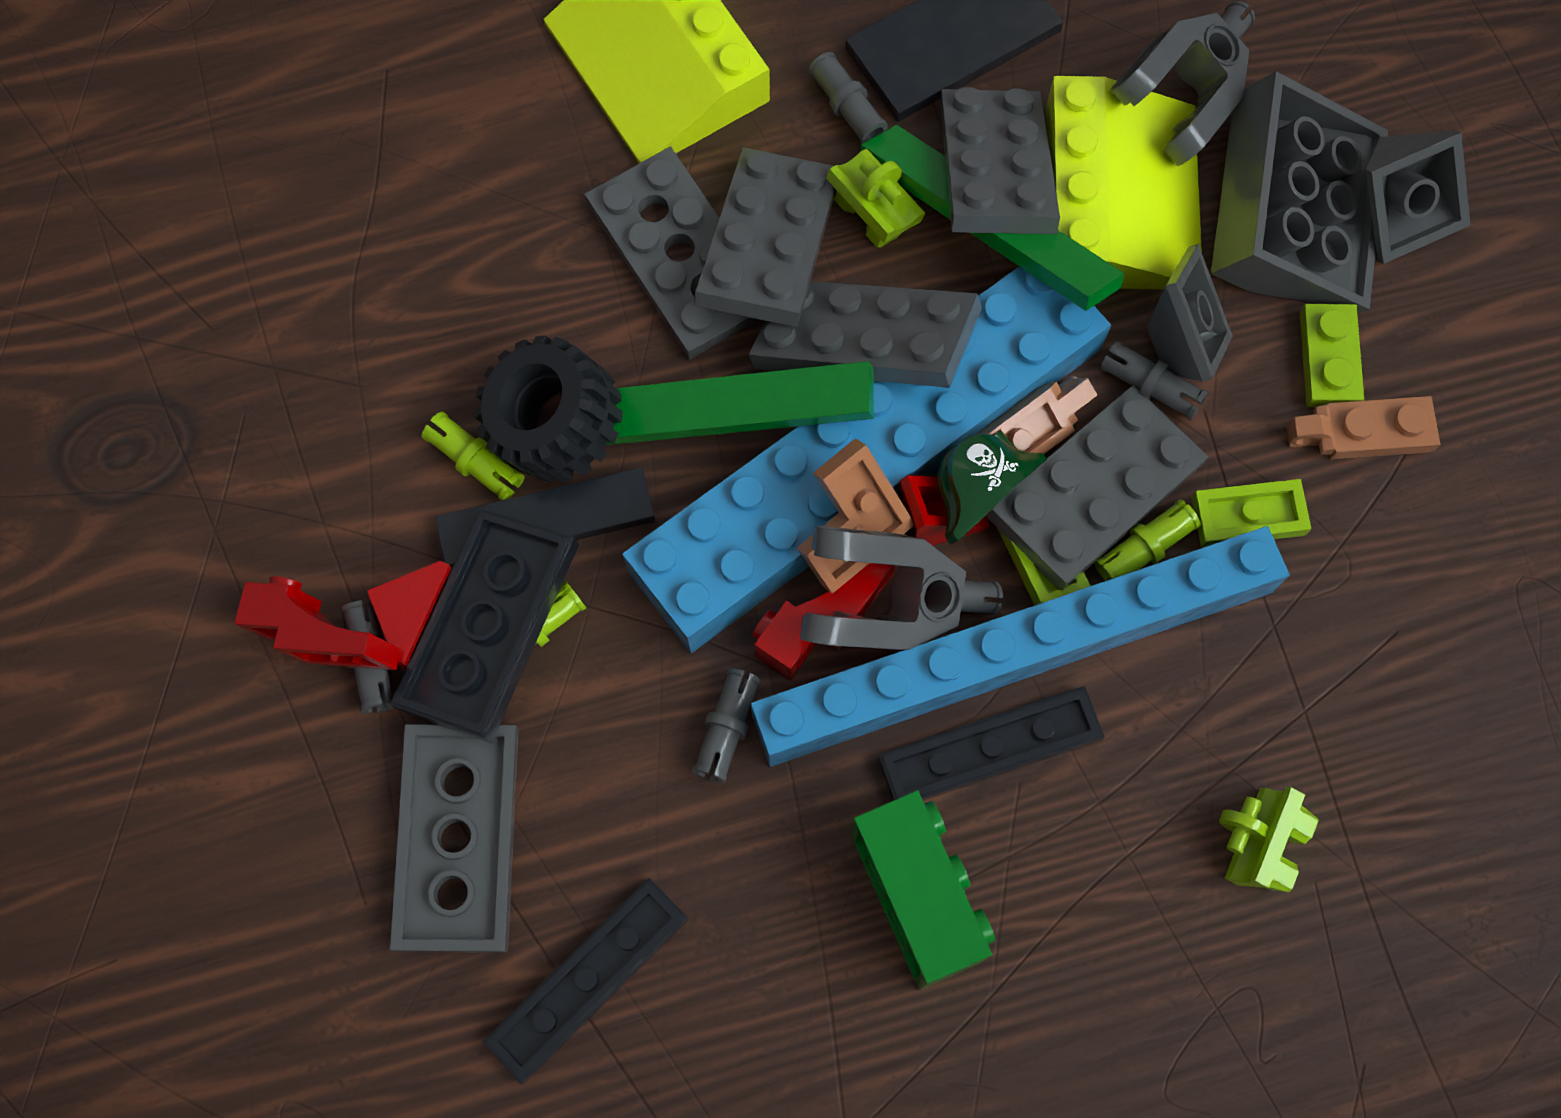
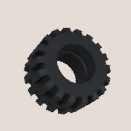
[474,335,623,483]

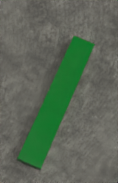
[861,125,1124,311]
[606,361,874,445]

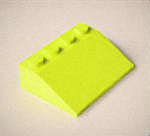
[543,0,770,164]
[1045,76,1202,290]

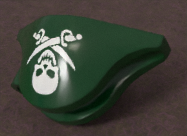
[937,429,1047,545]

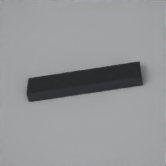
[435,467,656,568]
[878,686,1105,801]
[482,878,689,1085]

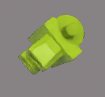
[826,149,925,247]
[1219,787,1319,892]

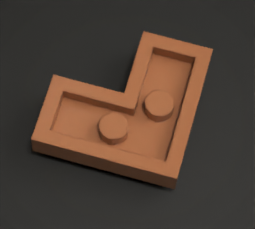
[797,438,914,594]

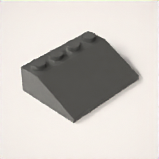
[1211,71,1388,312]

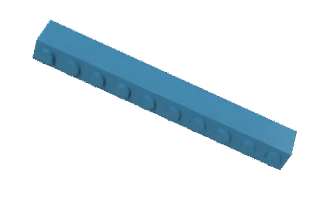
[751,526,1290,767]

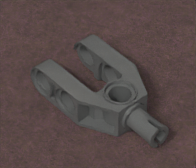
[1110,1,1255,166]
[800,526,1003,650]

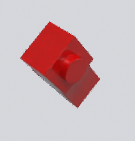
[752,563,897,681]
[234,576,401,670]

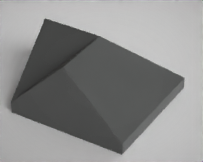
[1366,130,1471,264]
[1146,244,1233,382]

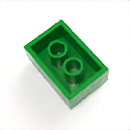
[850,790,996,990]

